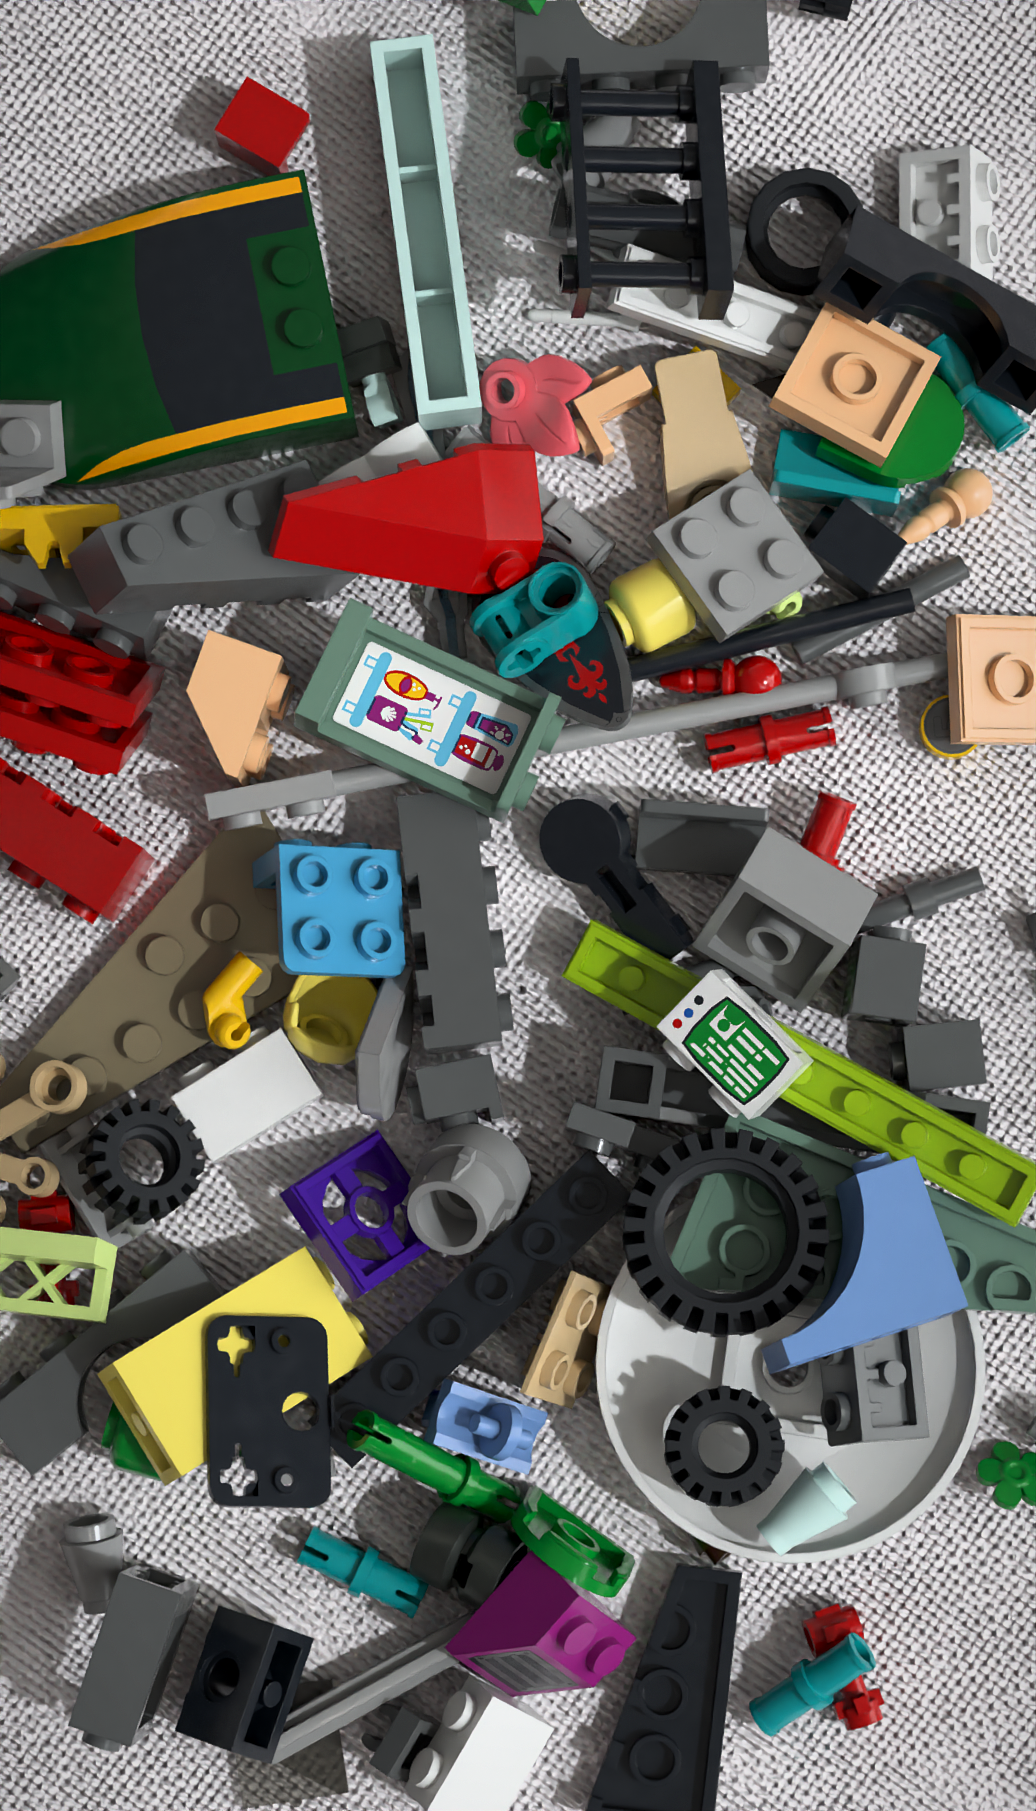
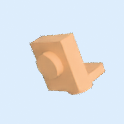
[572,365,653,466]

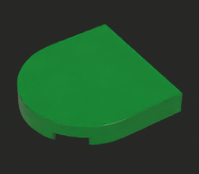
[815,373,965,488]
[510,1485,635,1598]

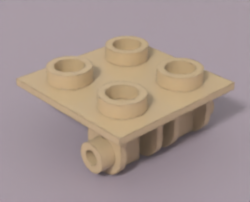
[520,1270,612,1409]

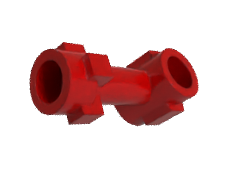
[18,1190,80,1305]
[802,1603,884,1731]

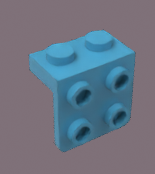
[252,839,405,978]

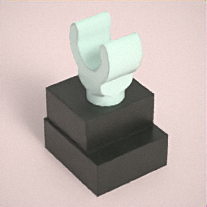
[337,316,404,429]

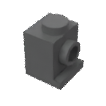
[406,1054,505,1132]

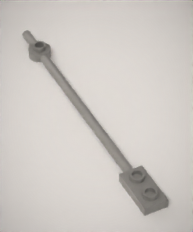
[204,652,948,831]

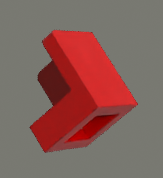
[214,77,310,176]

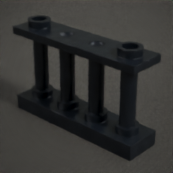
[549,58,734,320]

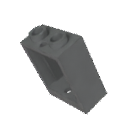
[68,1563,200,1752]

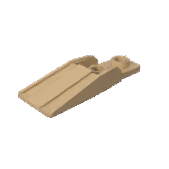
[654,349,753,612]

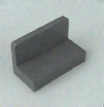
[635,799,770,877]

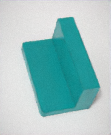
[769,429,901,517]

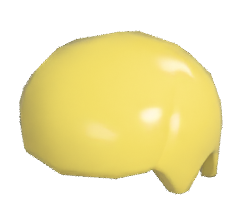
[283,975,378,1065]

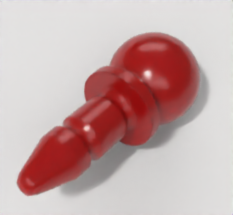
[658,655,782,695]

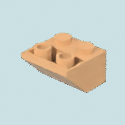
[186,630,295,788]

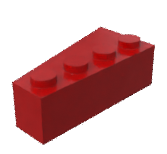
[0,757,155,924]

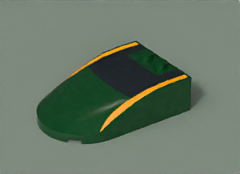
[0,169,359,490]

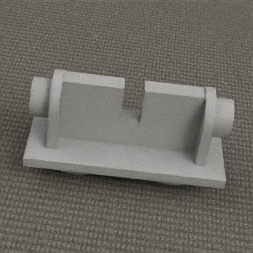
[39,1116,155,1249]

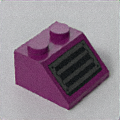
[444,1550,637,1697]

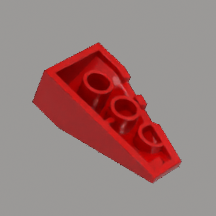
[268,443,544,594]

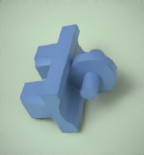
[421,1378,548,1475]

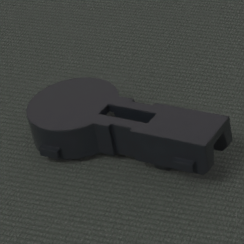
[539,793,694,960]

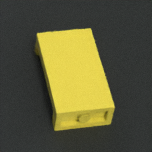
[97,1246,373,1486]

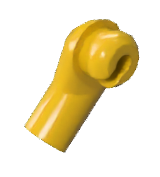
[202,951,264,1049]

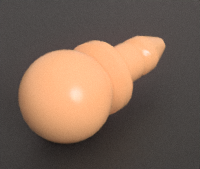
[898,468,993,545]

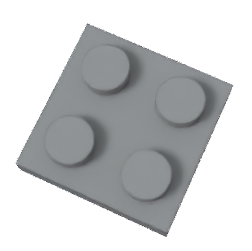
[645,469,824,643]

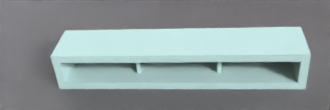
[369,34,482,431]

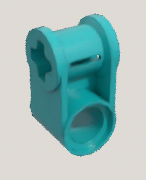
[469,562,599,678]

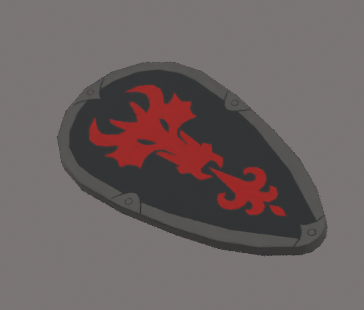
[471,548,634,731]

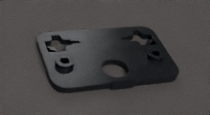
[205,1315,335,1508]

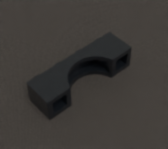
[813,205,1036,415]

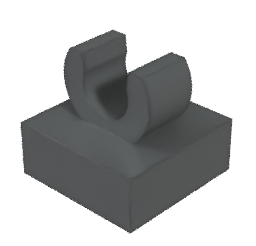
[361,1703,441,1782]

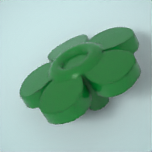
[513,100,561,169]
[976,1441,1036,1510]

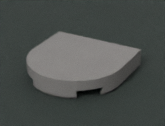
[355,966,414,1121]

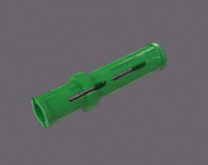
[347,1409,521,1524]

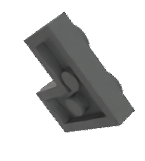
[564,1102,681,1170]

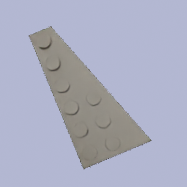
[0,811,299,1154]

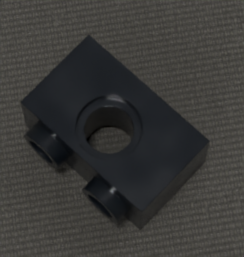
[175,1605,314,1764]

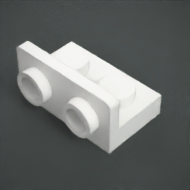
[899,144,1000,280]

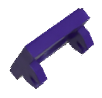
[279,1130,431,1302]

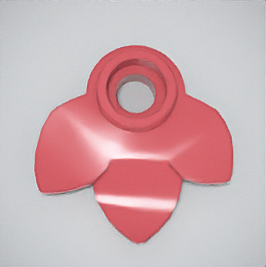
[479,354,592,457]

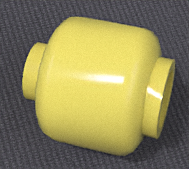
[603,558,696,653]

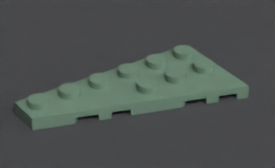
[670,1112,1036,1315]

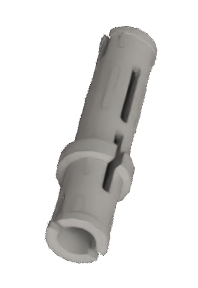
[444,425,616,575]

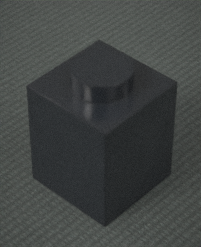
[803,497,907,599]

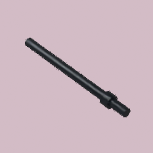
[627,587,916,682]

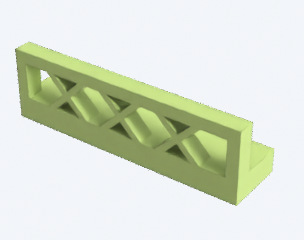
[0,1227,118,1324]

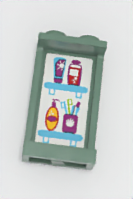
[294,598,566,824]

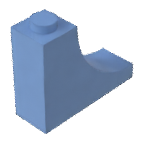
[761,1152,968,1374]

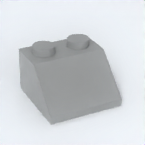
[692,826,878,1013]

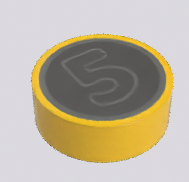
[919,694,977,760]

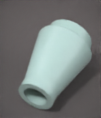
[756,1461,857,1556]

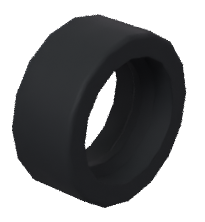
[745,167,863,296]

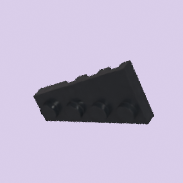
[584,1563,742,1811]

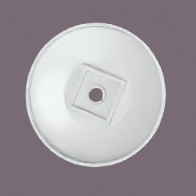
[595,1195,986,1564]

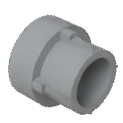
[402,1124,531,1257]

